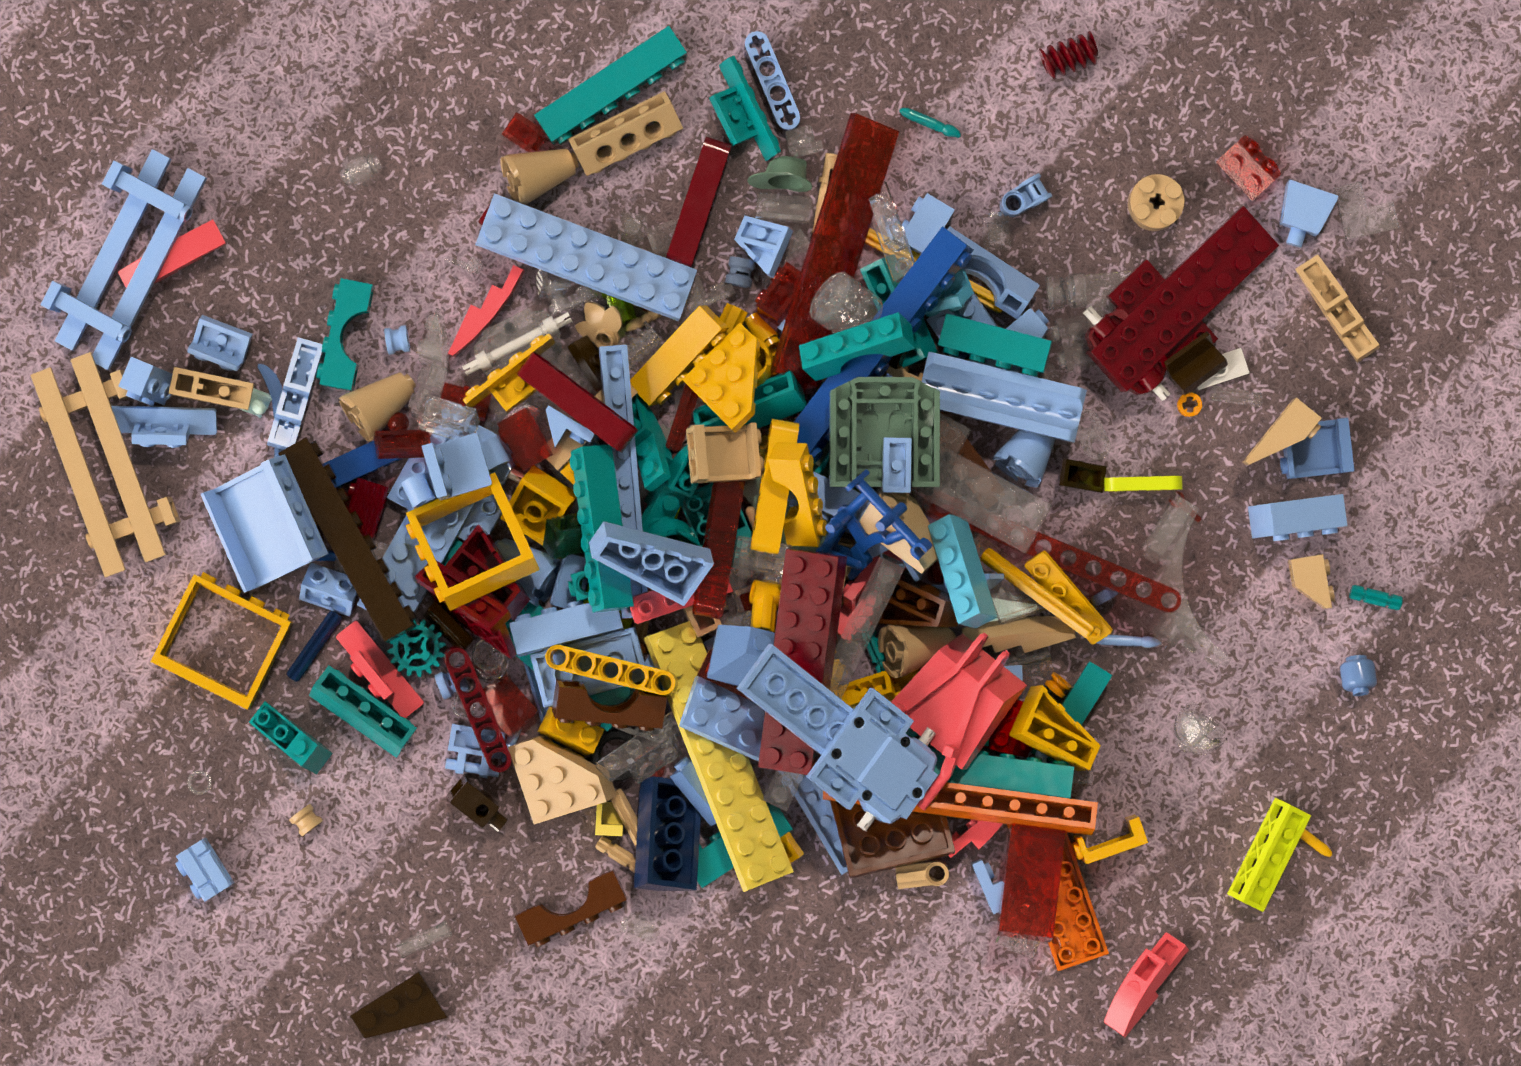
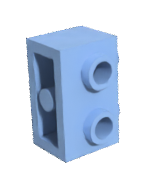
[118,357,172,406]

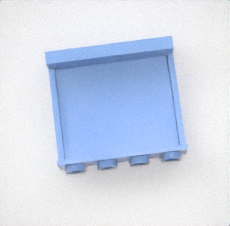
[201,454,328,593]

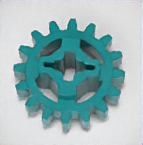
[387,619,446,677]

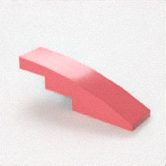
[118,219,226,288]
[448,265,525,357]

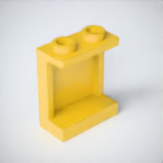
[1071,814,1148,864]

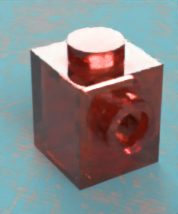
[502,112,546,153]

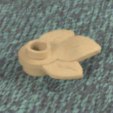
[575,301,622,348]

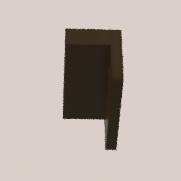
[1164,332,1228,395]

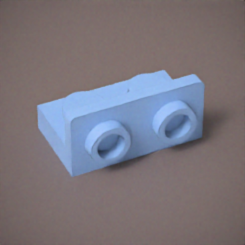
[299,563,357,617]

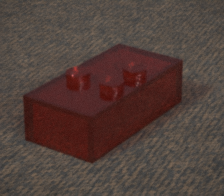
[996,823,1066,943]

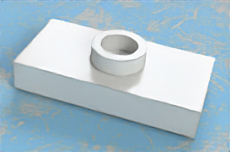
[1197,348,1249,390]

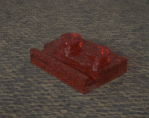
[479,671,540,738]

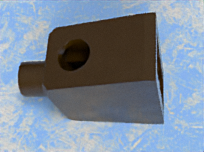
[447,774,508,832]

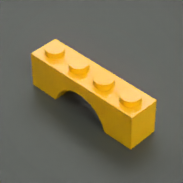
[768,442,827,547]

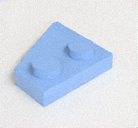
[734,215,793,278]

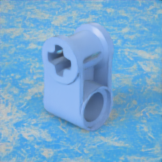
[999,173,1053,217]

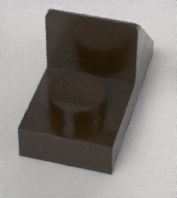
[1059,458,1107,493]

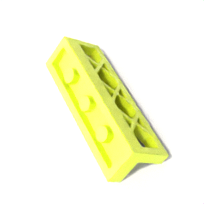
[1227,798,1311,912]

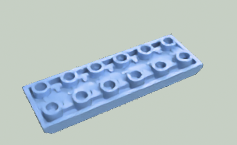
[921,352,1087,443]

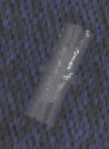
[396,920,452,959]

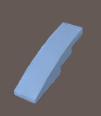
[267,337,322,450]

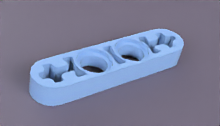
[745,31,800,131]

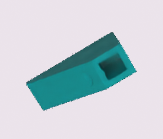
[249,701,333,775]

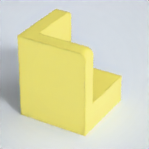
[595,802,624,836]

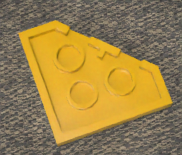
[682,323,760,433]

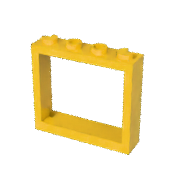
[405,472,540,611]
[150,572,294,710]

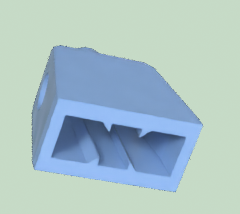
[1280,180,1338,248]

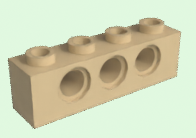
[568,91,683,176]

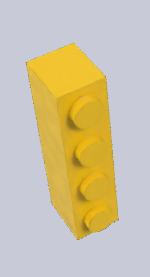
[630,305,729,406]

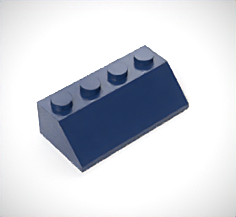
[634,776,701,891]

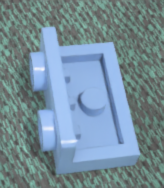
[187,315,253,371]

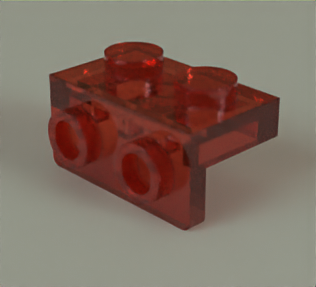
[1216,135,1281,201]
[497,407,553,471]

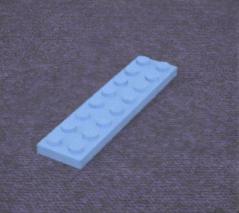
[475,193,697,321]

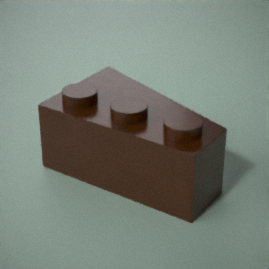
[869,572,958,627]

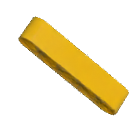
[751,419,799,554]
[545,645,678,696]

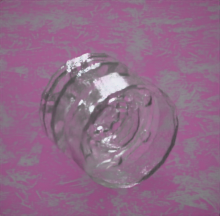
[810,272,883,334]

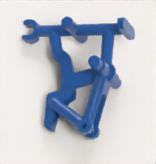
[815,469,933,580]

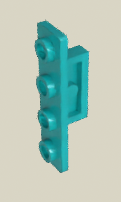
[709,56,781,161]

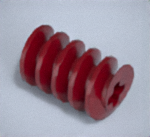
[1039,31,1098,80]

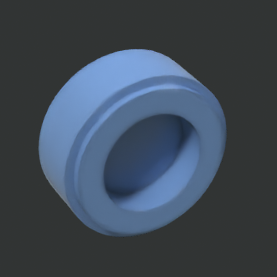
[1090,585,1118,607]

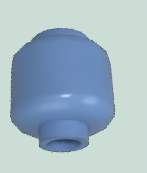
[1340,655,1377,696]

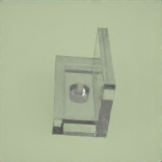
[992,645,1054,684]

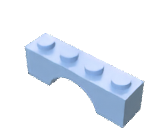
[947,226,1040,319]

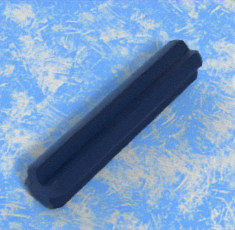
[286,611,342,682]

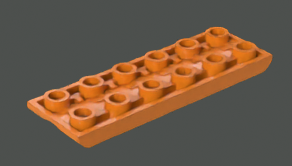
[1007,824,1109,971]

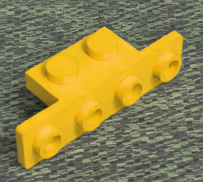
[463,334,555,414]
[1024,551,1113,645]

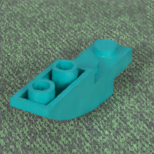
[632,394,673,492]
[642,445,699,532]

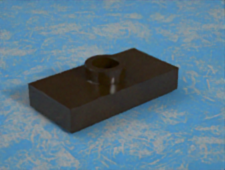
[567,335,602,392]

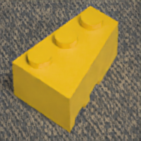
[1009,685,1101,771]

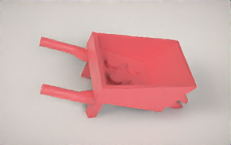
[891,632,1027,811]

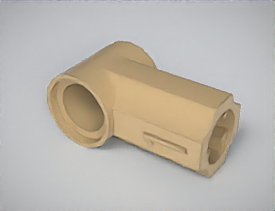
[896,859,949,889]

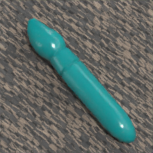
[899,108,961,138]

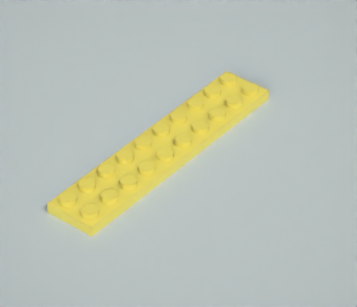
[643,621,794,892]

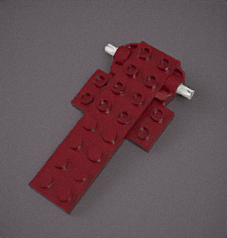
[1083,206,1279,401]

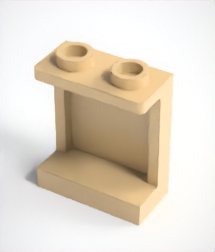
[686,422,764,483]

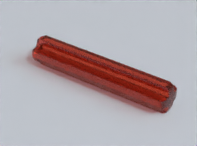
[666,384,698,452]

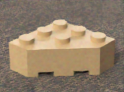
[508,735,617,824]

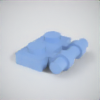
[445,724,506,778]

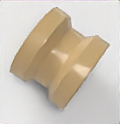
[289,804,323,837]

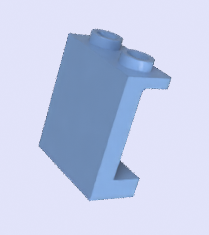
[1280,418,1354,479]

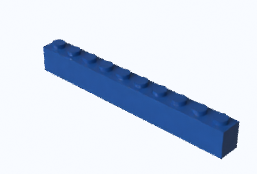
[794,226,974,463]

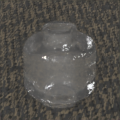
[340,150,382,190]

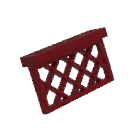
[415,560,517,660]

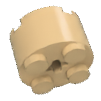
[1128,174,1184,231]

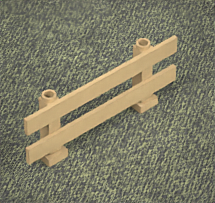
[30,352,181,578]

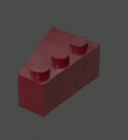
[445,524,531,621]

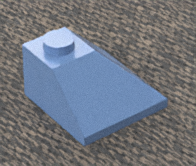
[707,625,775,686]

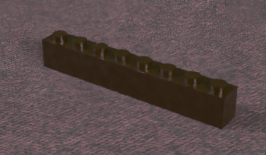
[278,437,417,643]

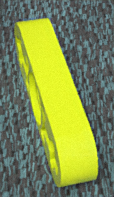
[1104,476,1183,492]

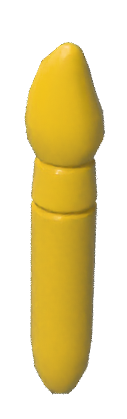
[1278,816,1332,857]

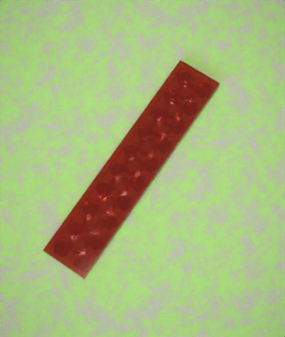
[770,113,899,388]

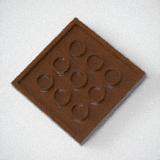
[830,801,955,879]

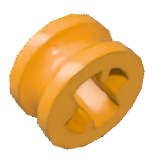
[1177,393,1202,417]
[1045,672,1072,698]

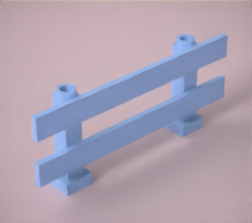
[40,149,207,370]

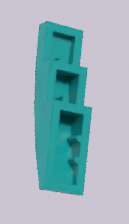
[1031,661,1113,764]

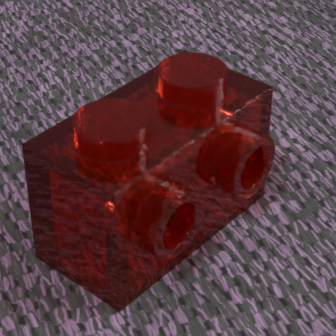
[755,262,809,326]

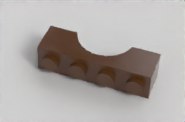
[552,679,667,731]
[515,869,627,947]

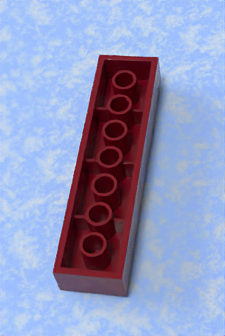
[758,549,847,775]

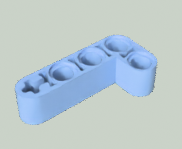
[401,436,510,509]

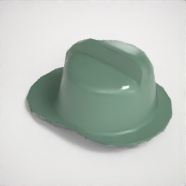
[747,156,813,192]

